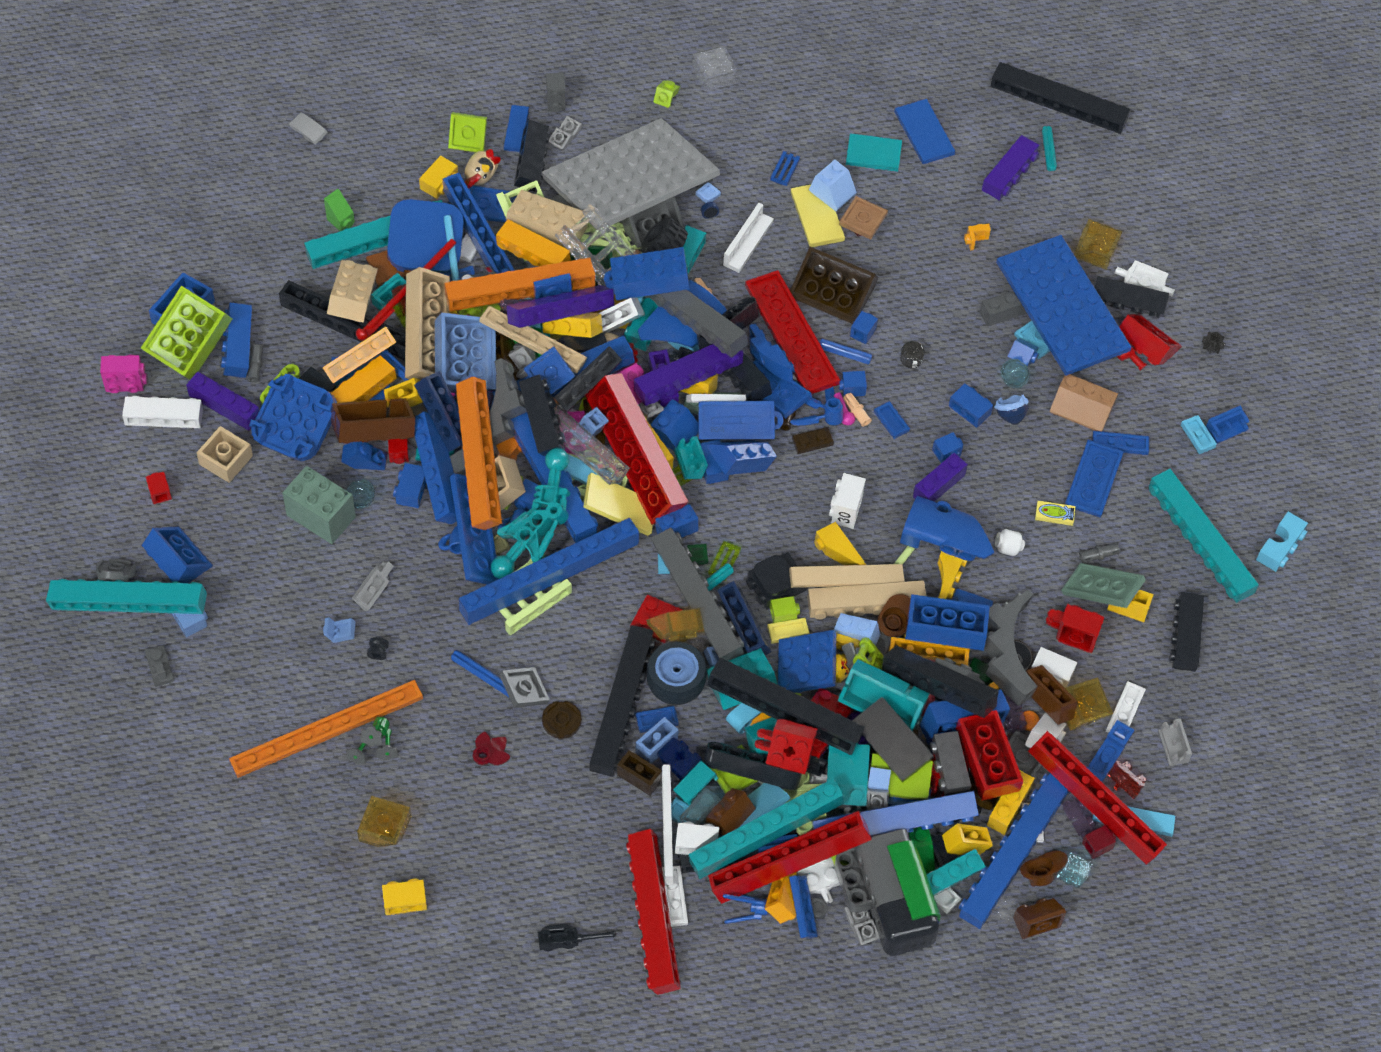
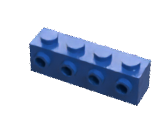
[220,303,252,378]

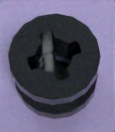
[367,637,389,660]

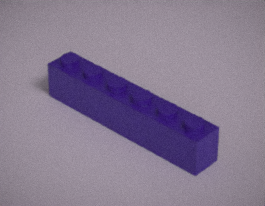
[507,285,614,328]
[634,344,743,406]

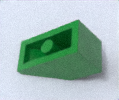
[908,827,935,874]

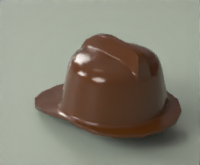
[877,594,911,637]
[1020,851,1068,887]

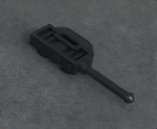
[538,924,616,952]

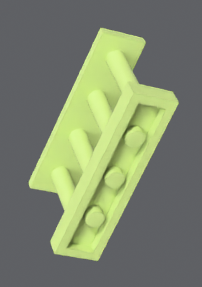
[499,554,572,636]

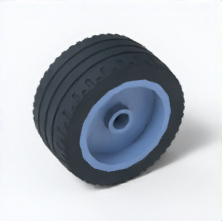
[647,641,707,705]

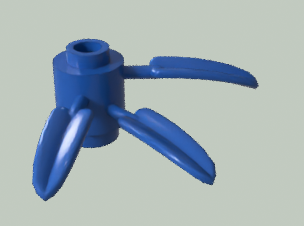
[790,387,844,426]

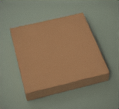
[839,196,888,240]

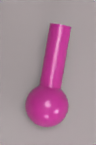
[834,392,855,425]

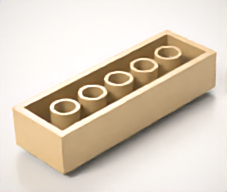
[405,267,450,380]

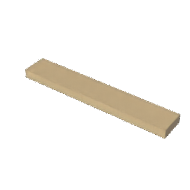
[479,306,587,373]
[789,564,905,588]

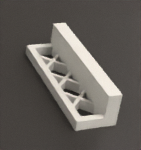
[723,203,774,273]

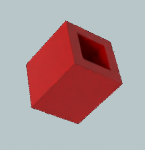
[388,438,409,464]
[145,472,172,504]

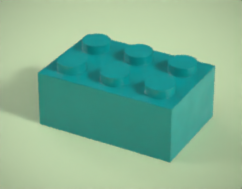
[706,648,777,710]

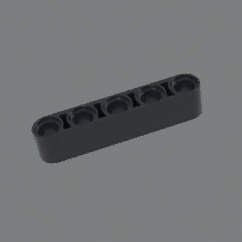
[697,297,759,350]
[704,742,802,790]

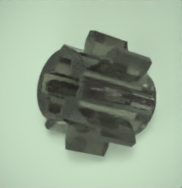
[1202,332,1226,354]

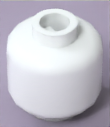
[995,529,1025,556]

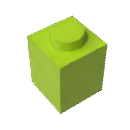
[770,596,800,623]

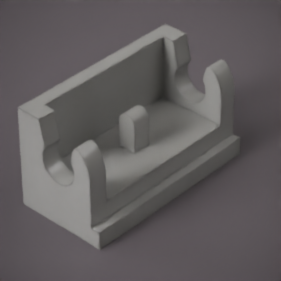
[1158,718,1192,766]

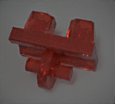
[1108,760,1147,799]

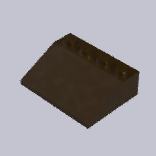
[790,247,879,324]

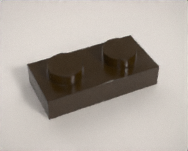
[792,427,834,454]

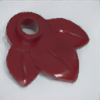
[473,731,510,766]

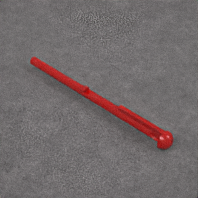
[356,239,456,341]

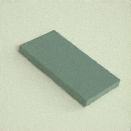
[1061,563,1146,608]

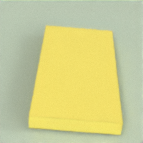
[791,185,845,247]
[583,473,653,536]

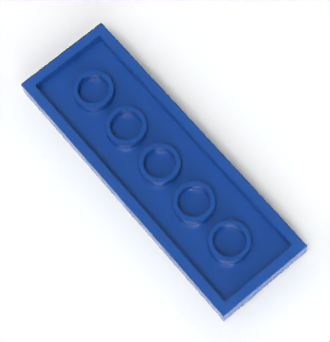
[450,473,498,585]

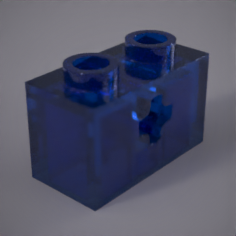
[656,737,703,781]

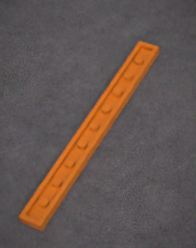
[229,680,423,778]

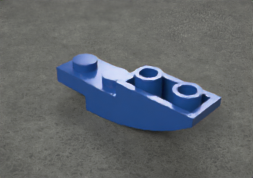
[749,323,795,382]

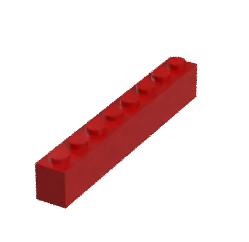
[1028,731,1167,865]
[708,811,872,904]
[626,829,681,995]

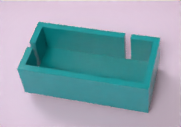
[838,659,930,731]

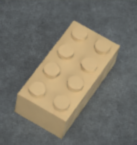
[506,190,588,252]
[327,260,378,322]

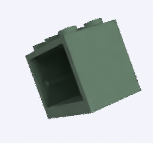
[282,466,356,544]

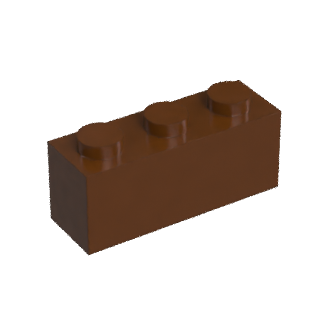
[1026,665,1078,725]

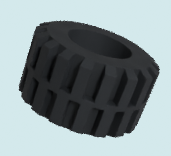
[640,217,688,253]

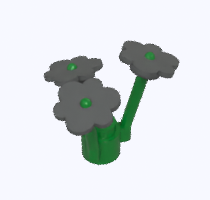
[346,717,399,764]

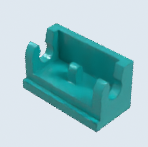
[371,273,406,310]
[674,436,708,479]
[673,761,719,807]

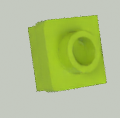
[653,80,680,108]

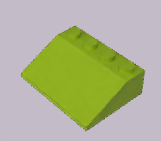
[141,286,233,380]

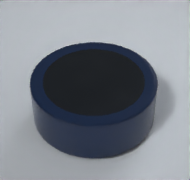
[700,202,719,219]

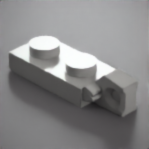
[352,561,394,611]

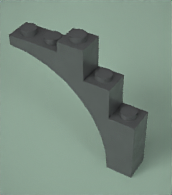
[450,358,527,476]
[984,590,1038,706]

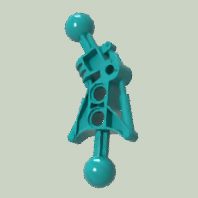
[491,448,570,579]

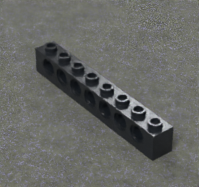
[279,280,406,361]

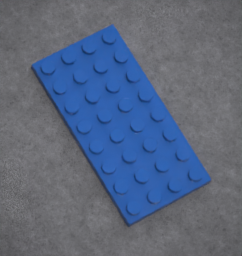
[996,235,1131,376]

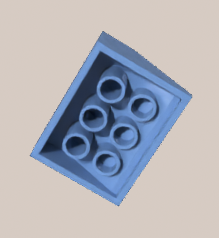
[435,312,496,393]

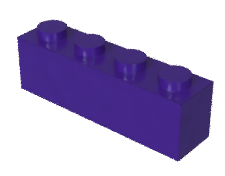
[982,135,1039,201]
[186,372,259,431]

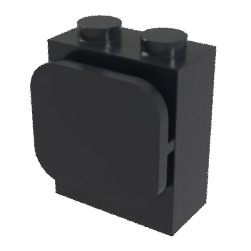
[746,552,807,610]

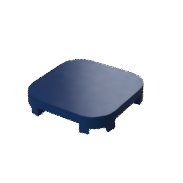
[387,199,464,274]
[249,374,337,461]

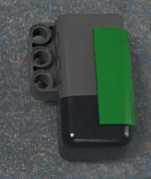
[835,829,941,956]

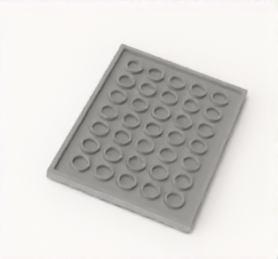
[541,118,720,231]

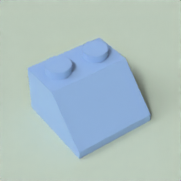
[809,160,857,211]

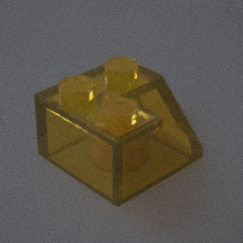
[1074,219,1122,270]
[646,608,704,642]
[1065,677,1113,731]
[357,796,411,847]

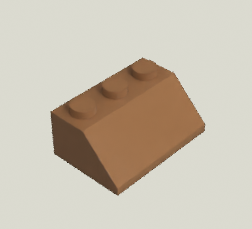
[1050,374,1118,432]

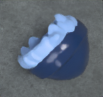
[994,395,1029,425]

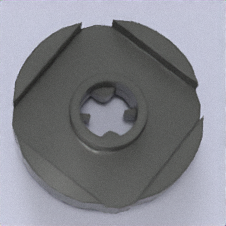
[96,559,136,582]

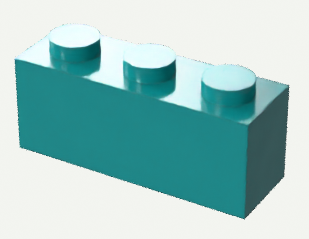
[927,849,986,896]

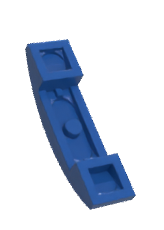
[1087,720,1134,782]

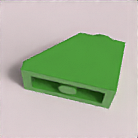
[324,189,355,231]

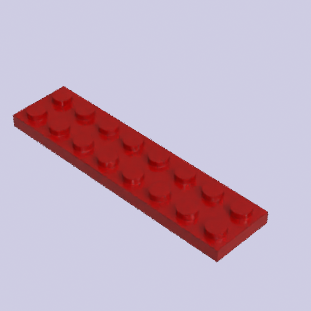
[745,270,840,394]

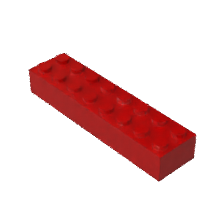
[586,373,688,525]

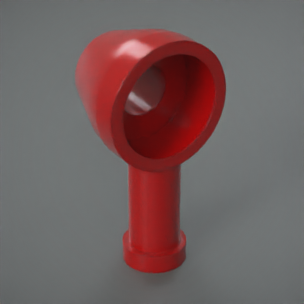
[1116,346,1147,371]

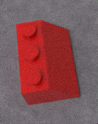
[1119,314,1182,366]

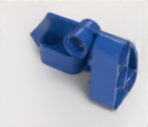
[637,280,727,348]
[900,496,994,561]

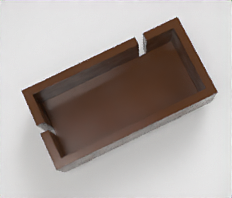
[331,398,415,444]

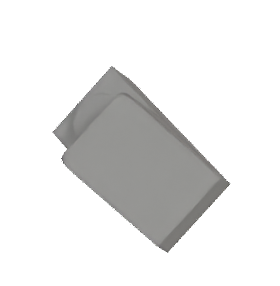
[508,345,536,379]

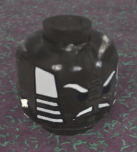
[900,341,925,369]

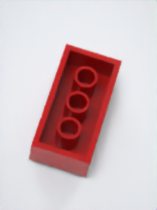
[956,710,1023,801]

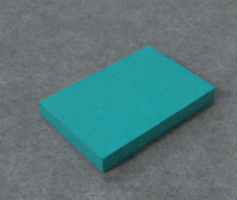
[846,133,902,172]

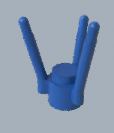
[723,894,767,924]

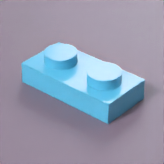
[1181,415,1217,454]

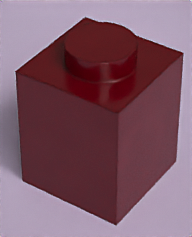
[1082,825,1116,859]

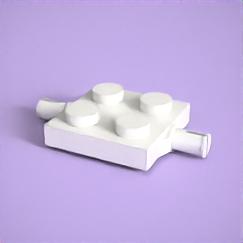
[1115,260,1175,297]
[797,857,840,904]

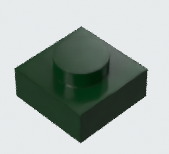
[687,544,708,565]

